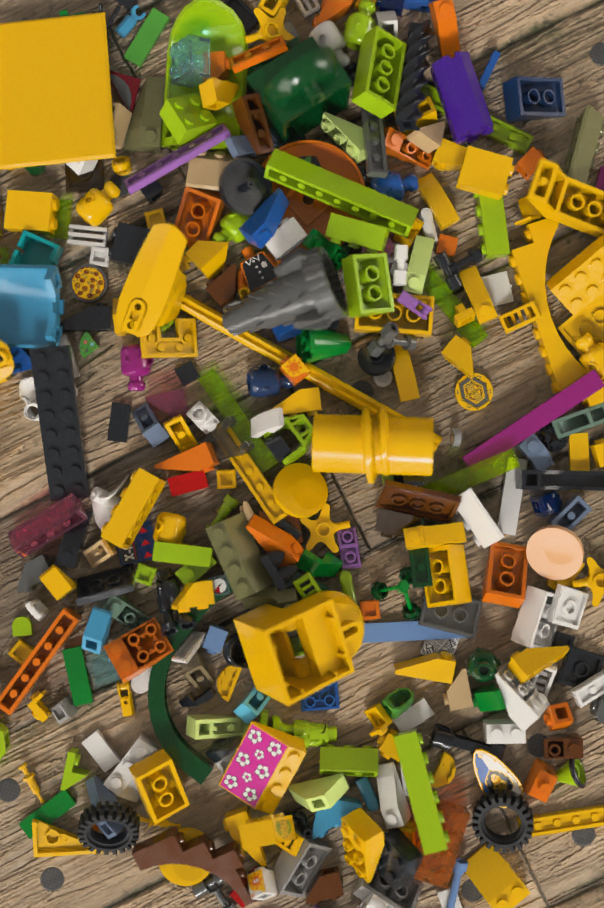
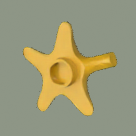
[244,8,295,58]
[300,504,351,553]
[571,557,604,607]

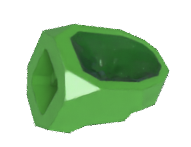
[382,688,414,720]

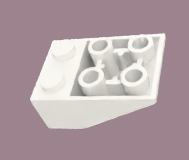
[495,661,550,732]

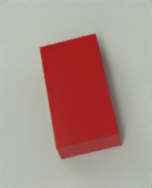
[167,471,209,497]

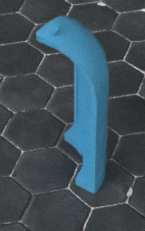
[0,264,64,348]

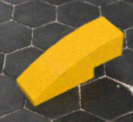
[418,173,460,231]
[392,345,420,403]

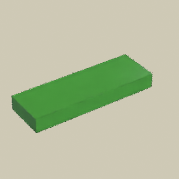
[124,8,170,68]

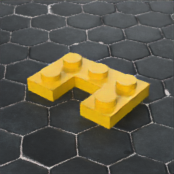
[140,318,198,358]

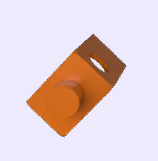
[522,758,558,803]

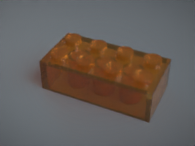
[414,799,470,889]

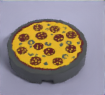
[70,264,109,303]

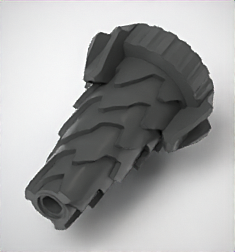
[222,247,348,336]

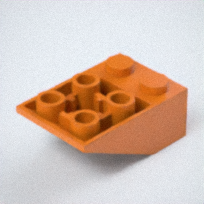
[103,617,174,684]

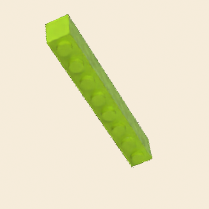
[264,148,419,238]

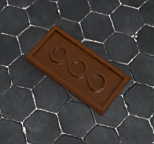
[375,480,461,523]

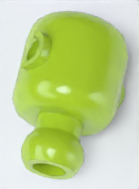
[342,0,377,51]
[212,211,250,245]

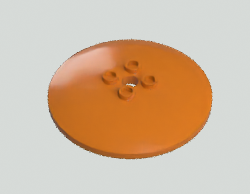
[261,140,365,253]

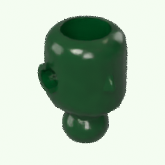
[466,647,501,682]

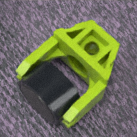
[263,414,313,466]

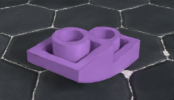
[337,527,361,570]

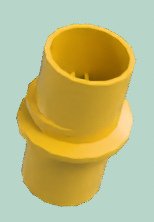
[312,406,434,484]

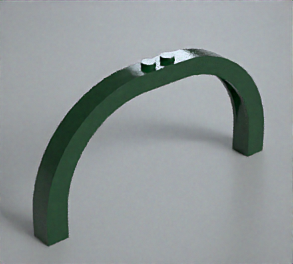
[148,567,332,784]

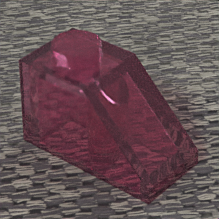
[145,388,189,417]

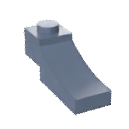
[225,128,281,158]

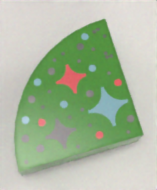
[79,332,99,359]

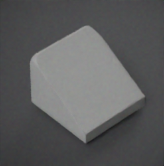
[49,696,79,724]

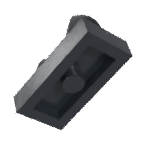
[259,550,298,591]

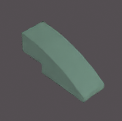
[552,402,604,439]

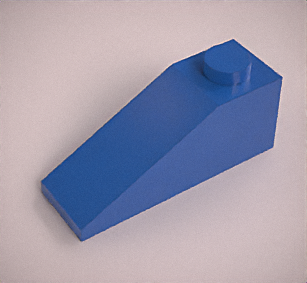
[239,188,290,249]

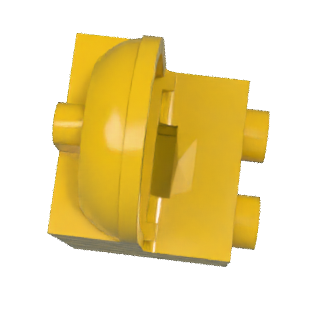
[233,590,365,706]

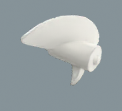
[90,474,129,529]

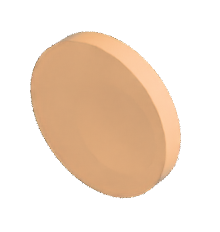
[526,525,584,580]

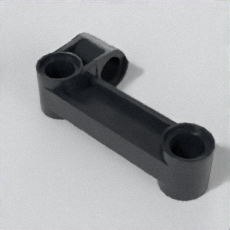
[429,723,506,761]

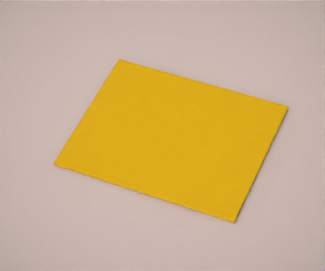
[0,12,116,170]

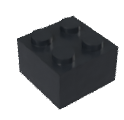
[376,828,424,891]

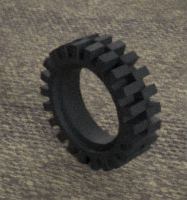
[472,789,534,853]
[77,801,140,855]

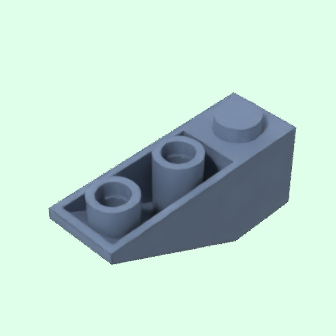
[85,775,125,839]

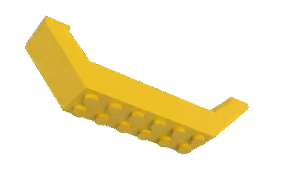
[527,158,604,238]

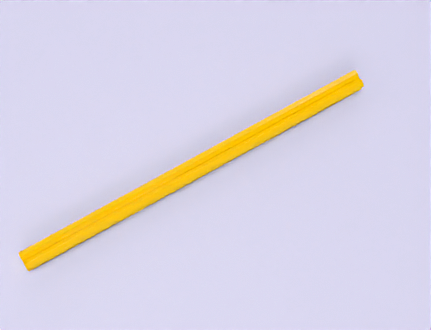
[180,293,443,451]

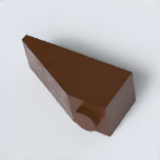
[232,93,275,155]

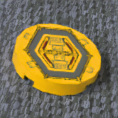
[454,373,493,411]

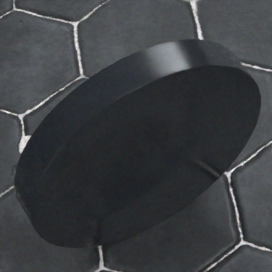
[218,158,272,216]

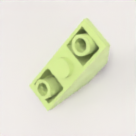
[288,773,349,812]

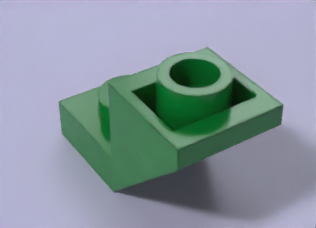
[302,228,349,271]
[295,549,343,577]

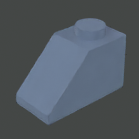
[131,402,170,447]
[515,434,554,470]

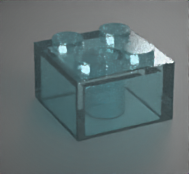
[170,34,210,88]

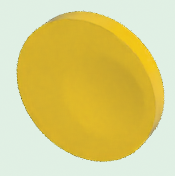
[273,463,328,518]
[159,827,210,886]

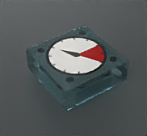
[208,575,231,597]

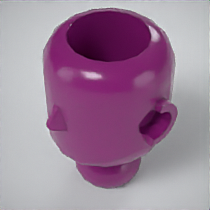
[120,344,154,391]

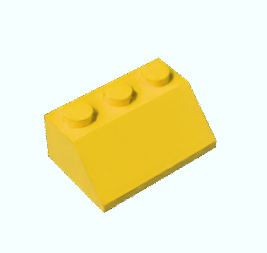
[424,544,472,608]

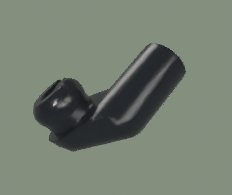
[292,811,313,838]

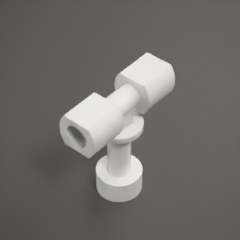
[390,245,408,286]

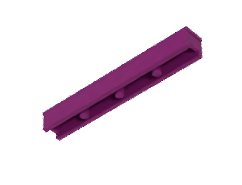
[462,370,604,473]

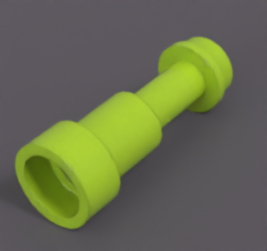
[206,494,240,528]

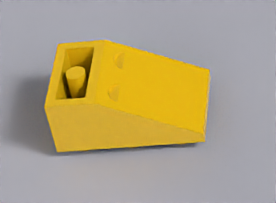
[341,807,384,884]

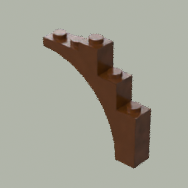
[132,826,253,906]

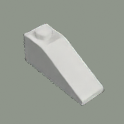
[377,761,412,829]

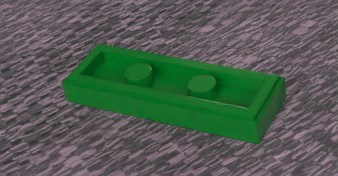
[62,645,94,707]
[19,789,77,839]

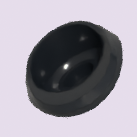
[223,633,249,668]

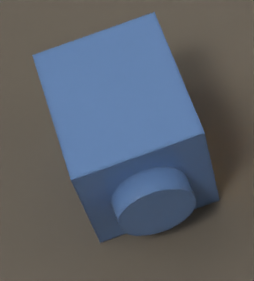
[202,623,229,655]

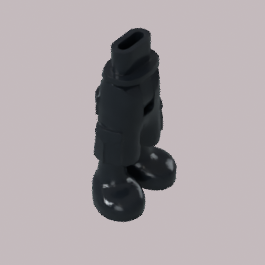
[155,568,197,636]

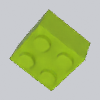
[159,92,217,145]

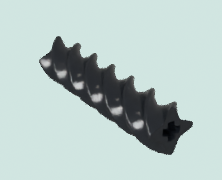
[395,20,436,132]

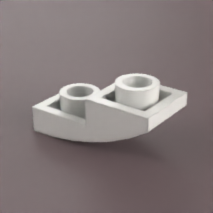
[250,408,284,438]

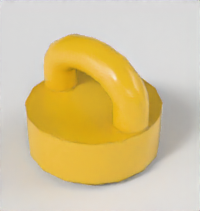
[111,156,132,176]

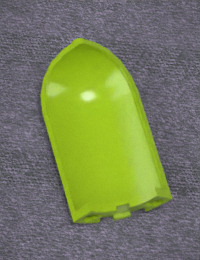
[161,0,248,154]

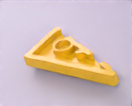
[32,819,103,857]

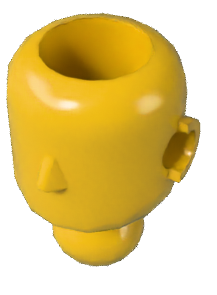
[75,181,121,227]
[575,333,604,380]
[153,512,187,544]

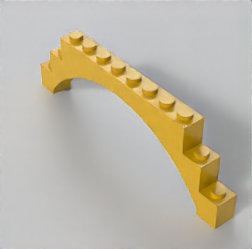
[508,215,604,408]

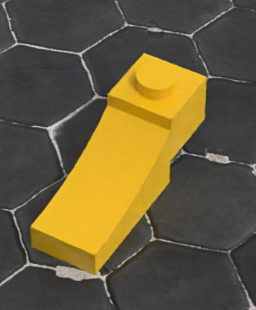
[403,522,467,550]

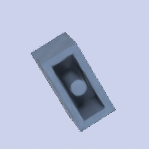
[546,495,592,530]

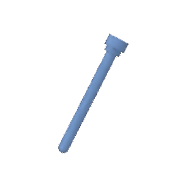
[446,858,468,908]

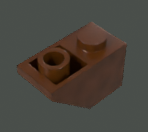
[205,263,238,308]
[543,733,584,759]
[305,866,344,905]

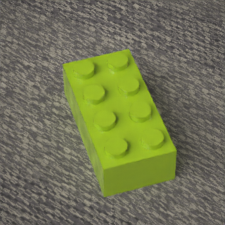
[351,25,407,119]

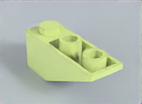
[320,112,365,164]

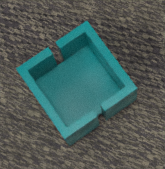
[8,230,64,265]

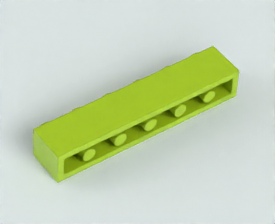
[393,728,450,855]

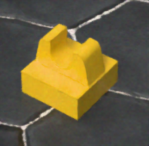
[454,303,475,329]

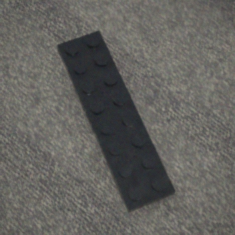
[29,345,90,501]

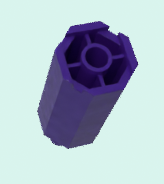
[430,51,494,144]

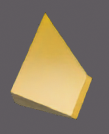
[184,240,229,280]

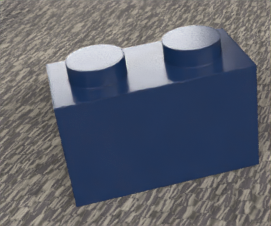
[502,76,566,122]

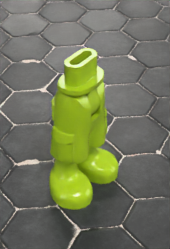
[272,715,337,748]

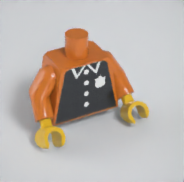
[236,246,282,300]

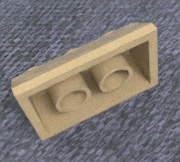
[186,151,250,191]

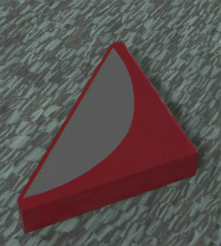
[110,71,141,114]

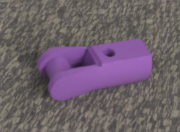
[397,290,433,320]

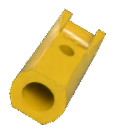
[117,681,135,717]

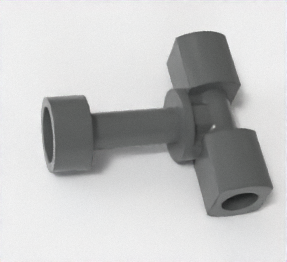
[367,322,417,357]
[192,874,237,908]

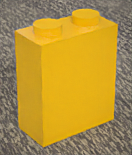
[455,146,515,200]
[4,190,60,235]

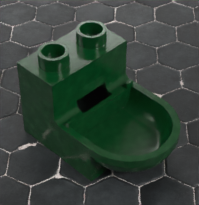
[246,36,351,144]

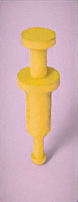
[18,762,45,804]
[137,814,181,828]

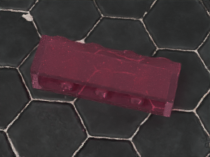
[8,493,88,558]

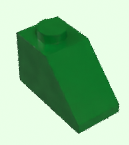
[471,682,506,712]

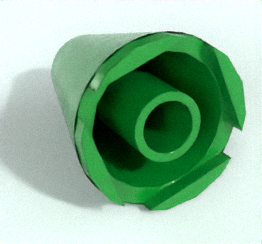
[296,329,351,363]

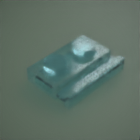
[86,654,121,689]

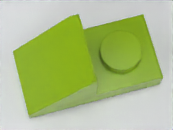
[60,747,90,791]

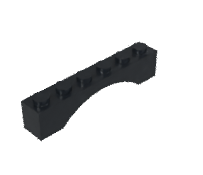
[516,469,604,491]

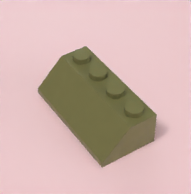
[562,105,604,185]
[205,512,274,601]

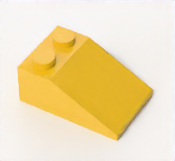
[465,843,530,908]

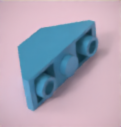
[82,606,112,655]
[311,796,362,840]

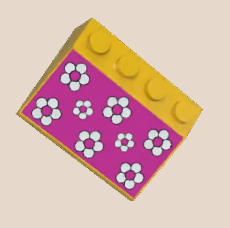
[218,720,307,814]

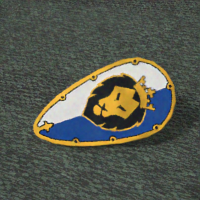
[473,749,523,808]

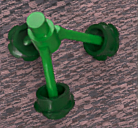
[371,566,421,620]

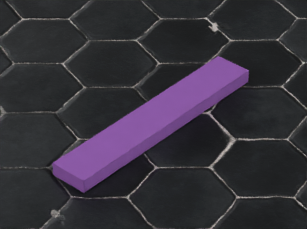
[123,123,232,195]

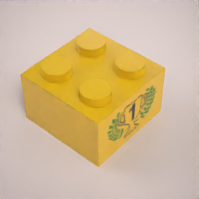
[239,812,296,850]

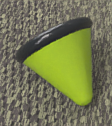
[556,758,586,789]

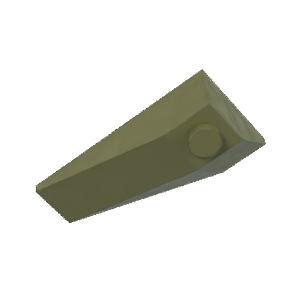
[124,76,166,154]

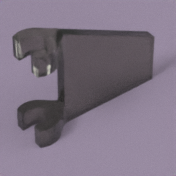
[194,416,255,460]

